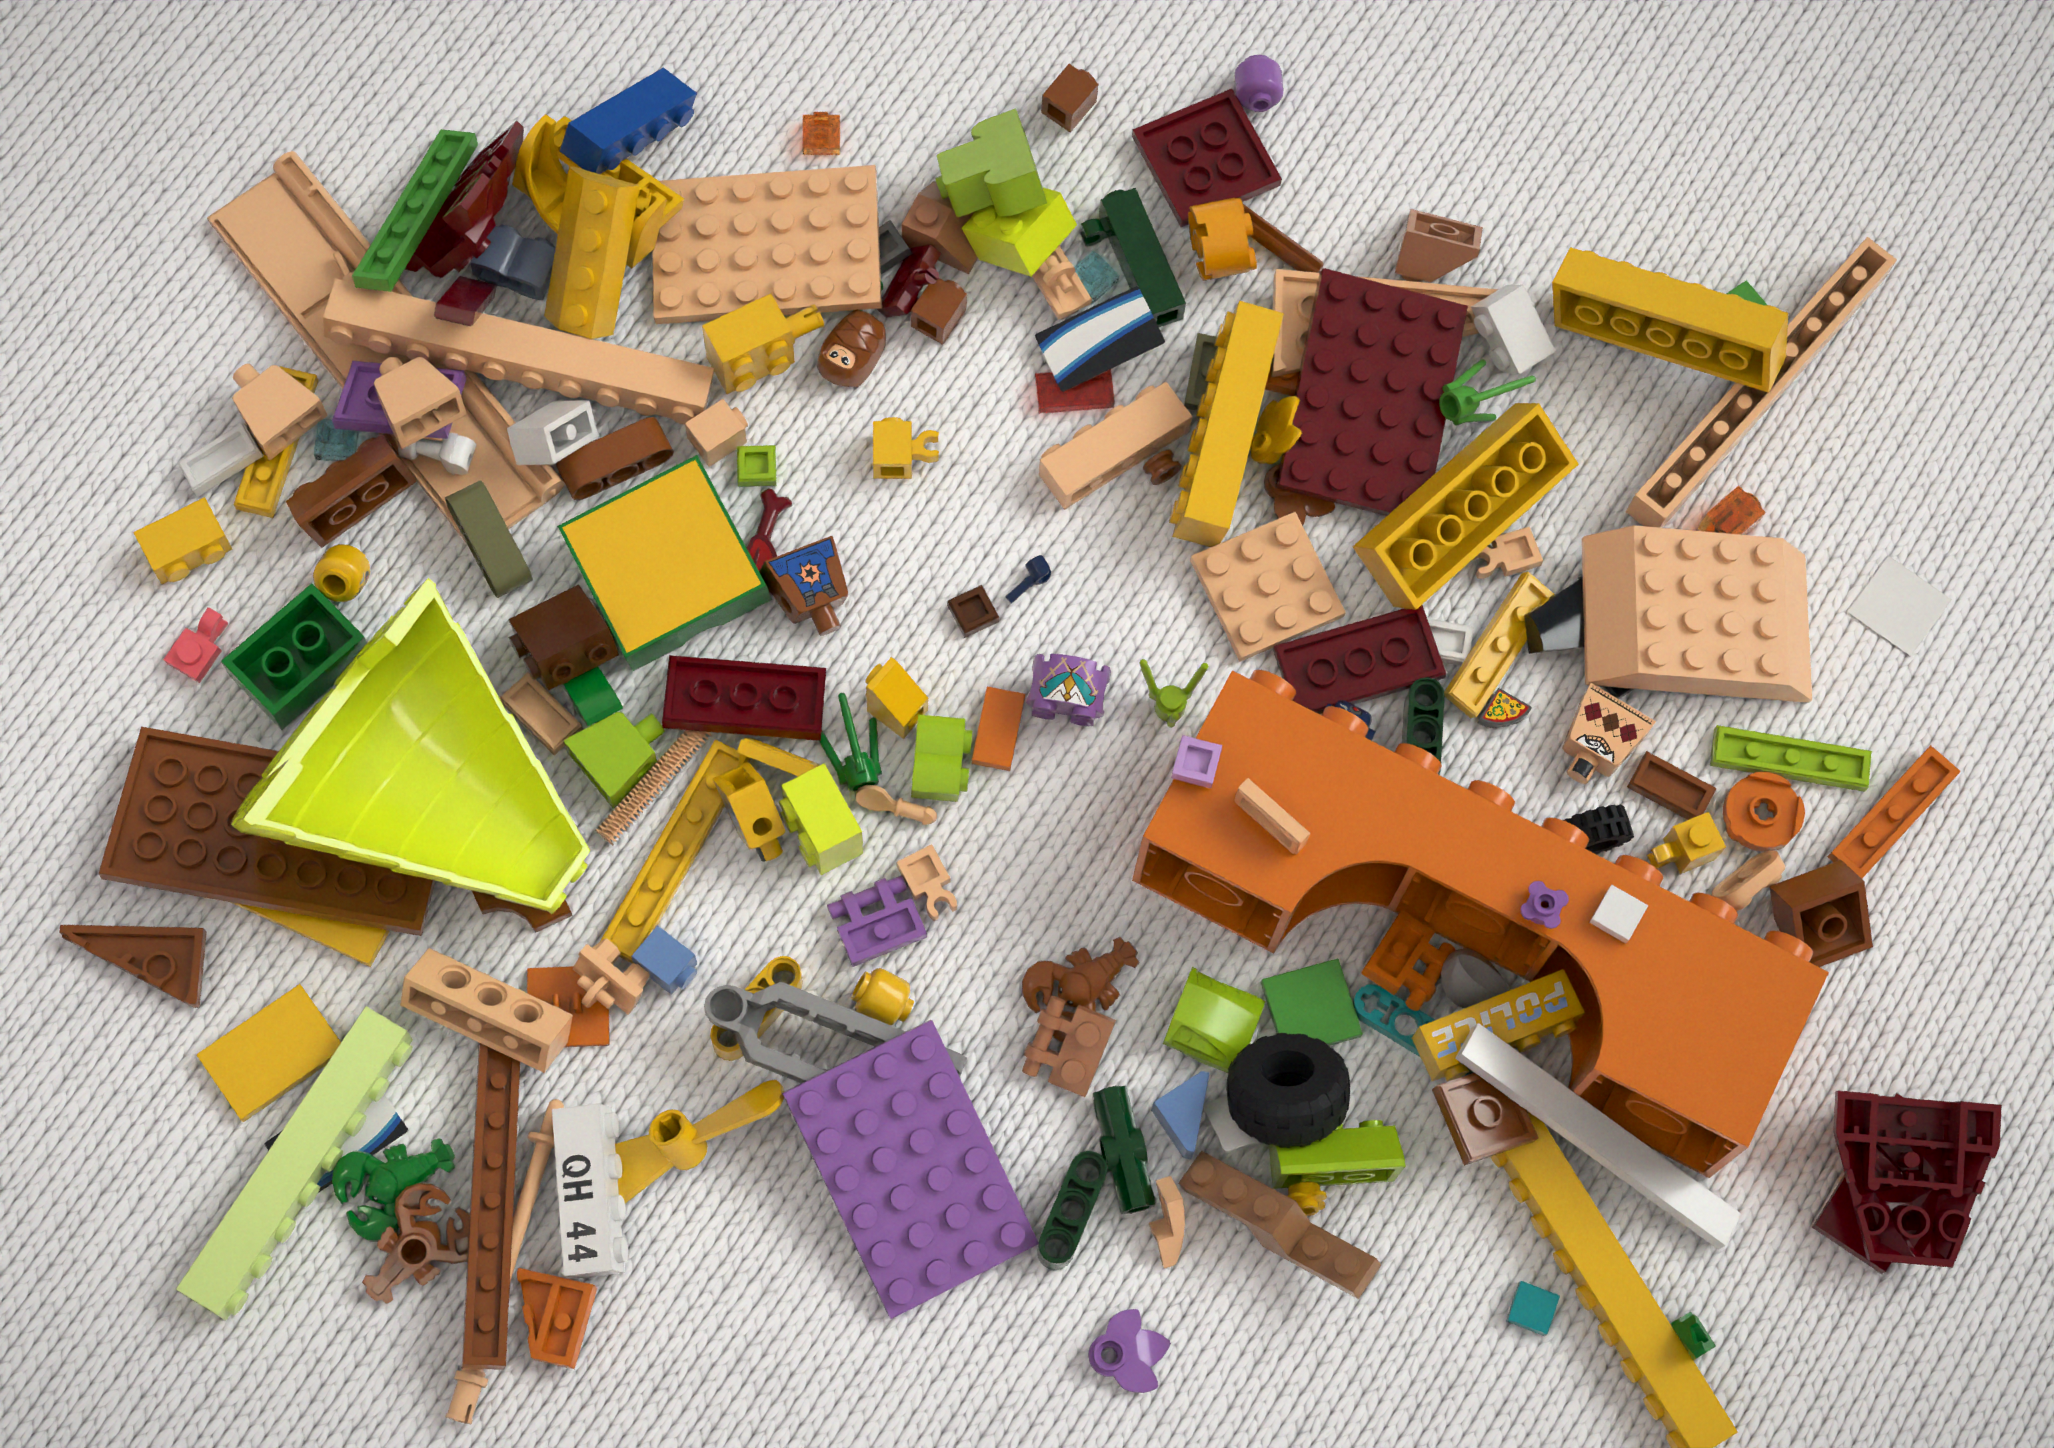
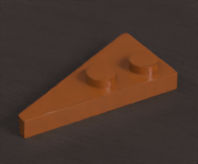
[59,925,207,1008]

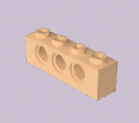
[400,948,573,1073]

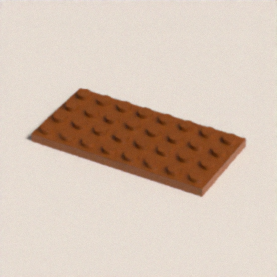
[98,726,436,936]

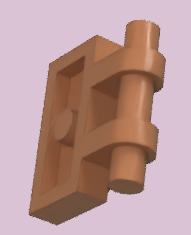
[1022,996,1116,1097]

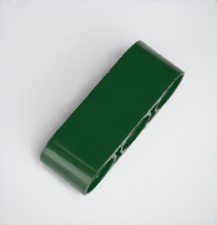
[1402,677,1445,775]
[1037,1151,1107,1270]

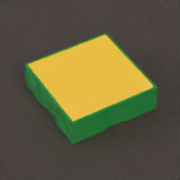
[558,455,772,671]

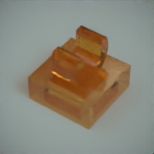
[803,112,840,155]

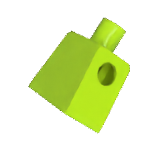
[564,712,665,809]

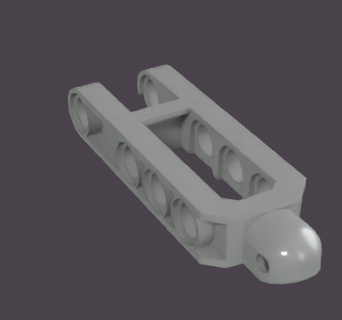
[704,982,967,1083]

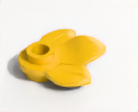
[1250,396,1302,465]

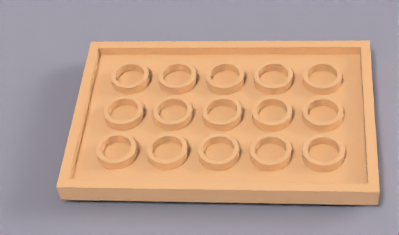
[653,165,882,324]

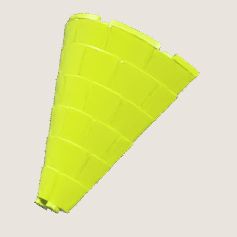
[231,578,590,914]

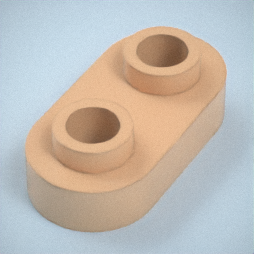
[1712,850,1786,911]

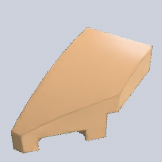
[1149,1176,1185,1268]

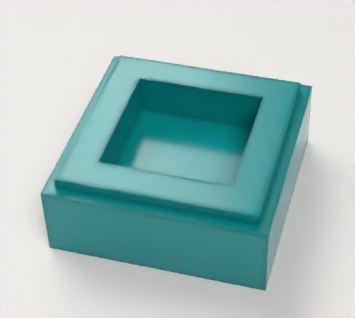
[1506,1281,1560,1336]

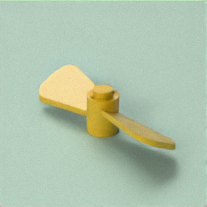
[615,1080,784,1203]

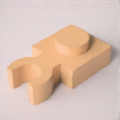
[1473,526,1543,579]
[896,844,957,921]

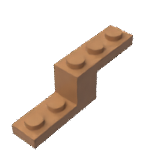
[1178,1151,1381,1299]

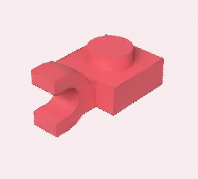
[163,607,228,683]

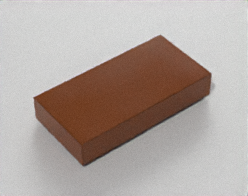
[1627,751,1717,820]

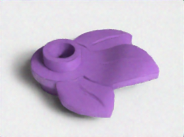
[1088,1309,1171,1393]

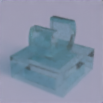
[1074,250,1120,305]
[314,419,359,461]

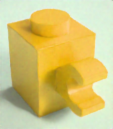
[873,417,939,479]
[1647,812,1726,874]

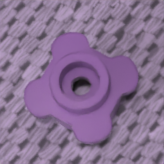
[1520,881,1569,929]

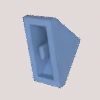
[1151,1071,1210,1159]

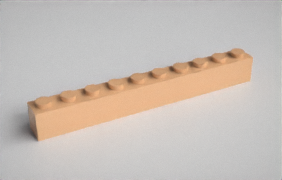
[1626,237,1897,528]
[323,278,714,425]

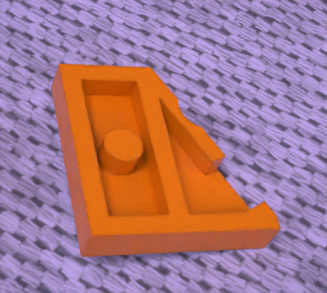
[517,1268,598,1370]

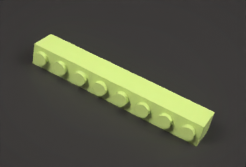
[176,1006,413,1321]

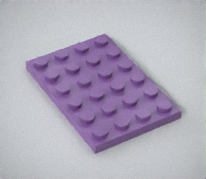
[782,1020,1039,1319]

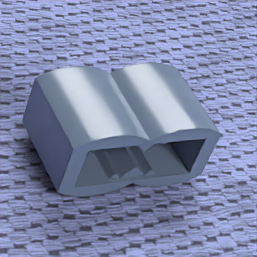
[470,225,556,301]

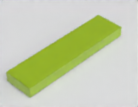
[1710,725,1872,792]

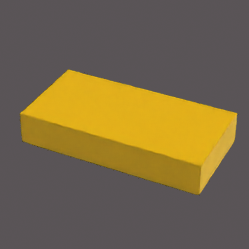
[737,737,820,776]

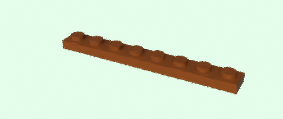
[461,1043,520,1370]

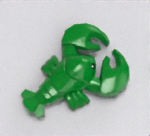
[332,1138,455,1242]

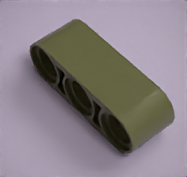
[445,480,533,598]

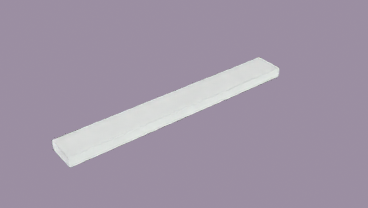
[1455,1023,1741,1250]

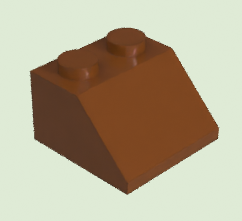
[1769,860,1873,967]

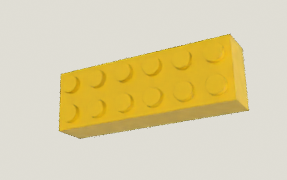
[1552,247,1788,393]
[1169,301,1284,547]
[1352,403,1579,610]

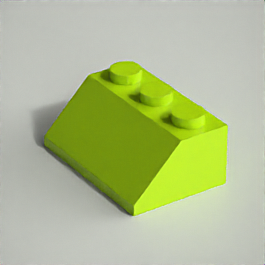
[1269,1120,1406,1189]

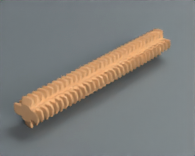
[595,730,715,846]

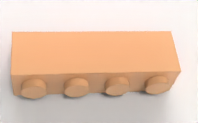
[1039,382,1193,510]

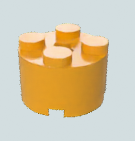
[1188,198,1257,281]

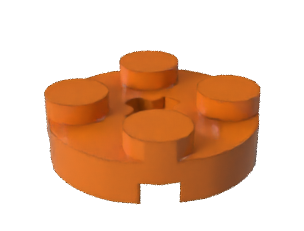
[1723,772,1805,852]

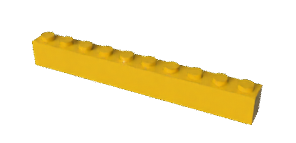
[1490,1111,1738,1448]

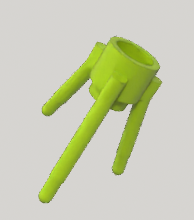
[1140,659,1209,728]

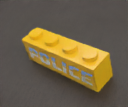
[1412,969,1585,1082]

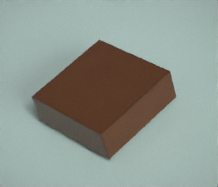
[947,585,999,638]

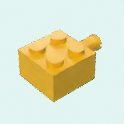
[702,293,824,394]

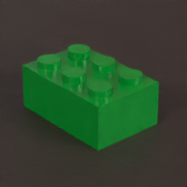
[221,583,367,730]

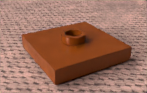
[1432,1073,1539,1166]

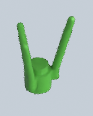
[1439,359,1536,426]

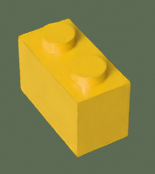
[133,497,232,584]

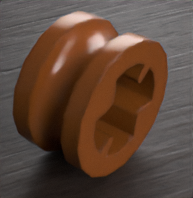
[1143,449,1182,485]

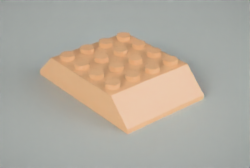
[1582,525,1812,703]

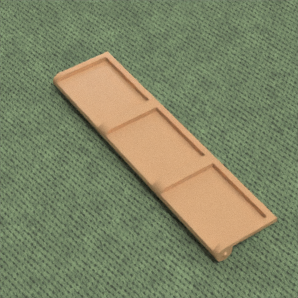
[207,151,565,544]

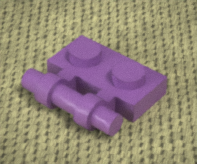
[827,876,927,967]

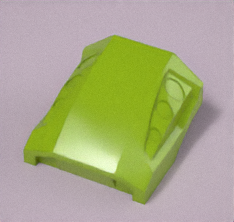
[1163,967,1266,1073]

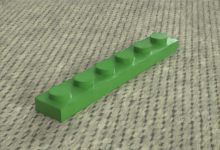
[352,129,478,292]

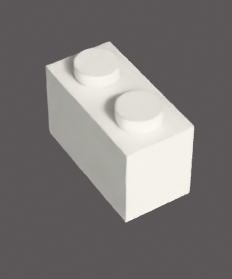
[1471,285,1556,374]
[507,400,599,465]

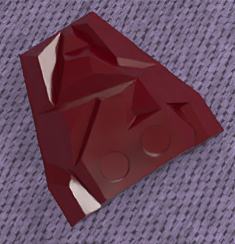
[405,121,524,278]
[1833,1091,2002,1268]

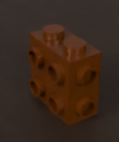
[508,584,619,691]

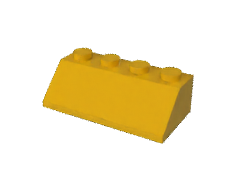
[544,167,640,339]

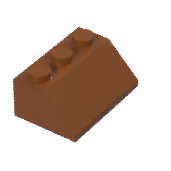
[286,434,417,548]

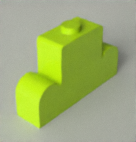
[935,108,1047,217]

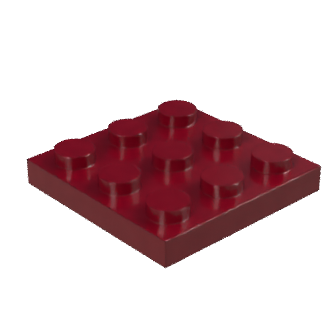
[1132,88,1282,228]

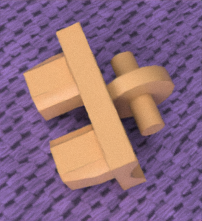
[1032,245,1092,320]
[573,939,650,1015]

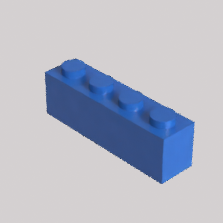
[560,67,697,174]

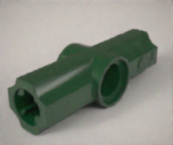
[1092,1085,1156,1214]

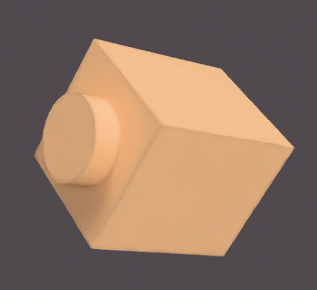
[685,399,748,467]

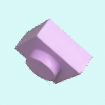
[1171,735,1223,788]

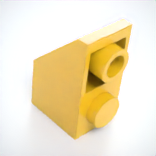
[865,657,928,739]

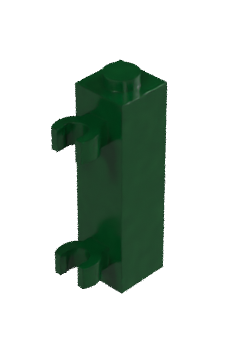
[1080,188,1186,327]

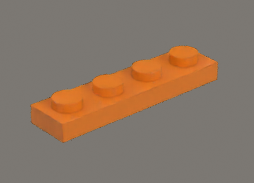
[1827,745,1961,879]

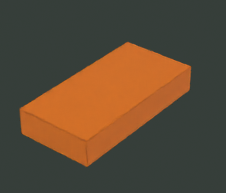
[972,686,1025,771]

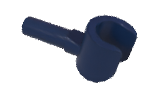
[1005,555,1051,604]

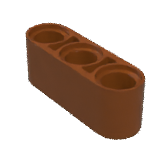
[556,417,674,500]

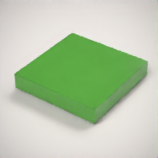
[1260,958,1363,1046]

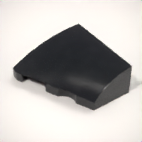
[1524,575,1584,654]

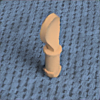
[855,785,937,825]

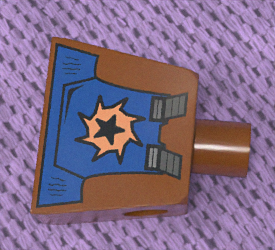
[759,536,848,636]

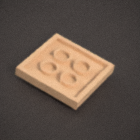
[1190,512,1346,662]

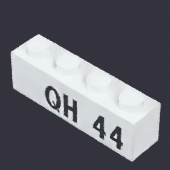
[552,1103,629,1279]

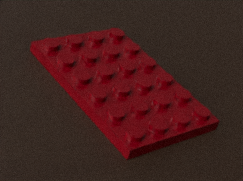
[1276,268,1468,516]

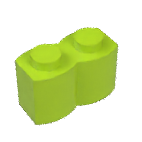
[911,714,972,802]

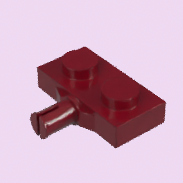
[877,244,941,318]

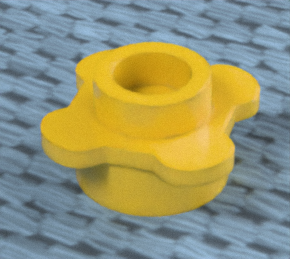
[1287,1182,1327,1216]

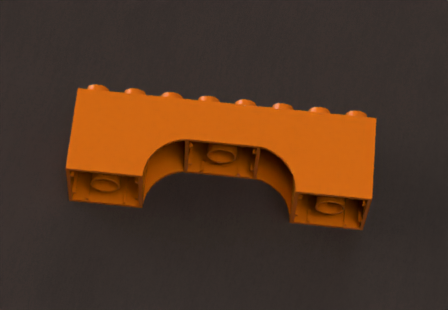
[1132,670,1829,1178]

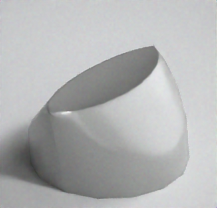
[1441,948,1510,1008]

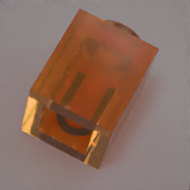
[1698,485,1766,535]

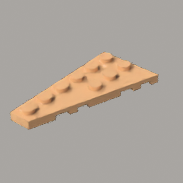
[1271,269,1499,378]

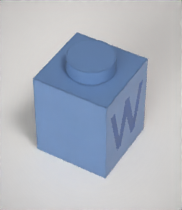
[631,925,697,995]

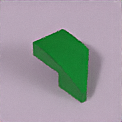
[1671,1312,1716,1360]

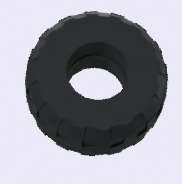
[1226,1033,1350,1148]

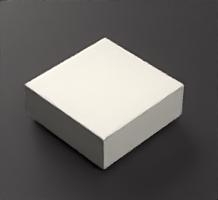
[1589,884,1648,944]

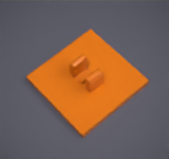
[527,966,610,1047]

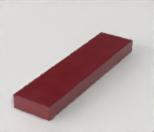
[434,276,497,327]

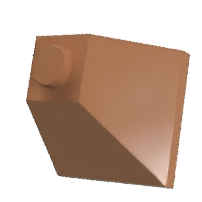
[902,181,978,274]
[1395,209,1483,282]

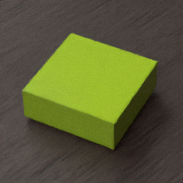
[737,445,777,487]

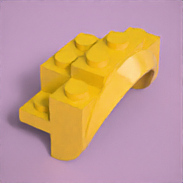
[512,114,684,269]

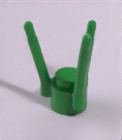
[819,693,882,791]

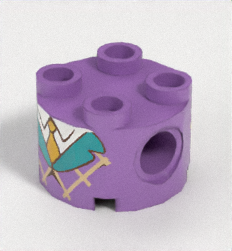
[1026,654,1111,726]

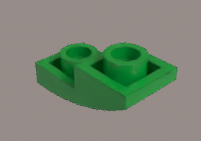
[561,667,623,726]

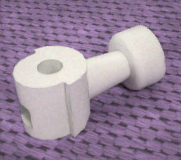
[398,433,476,475]

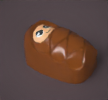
[817,309,886,388]

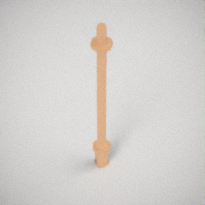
[445,1099,564,1425]

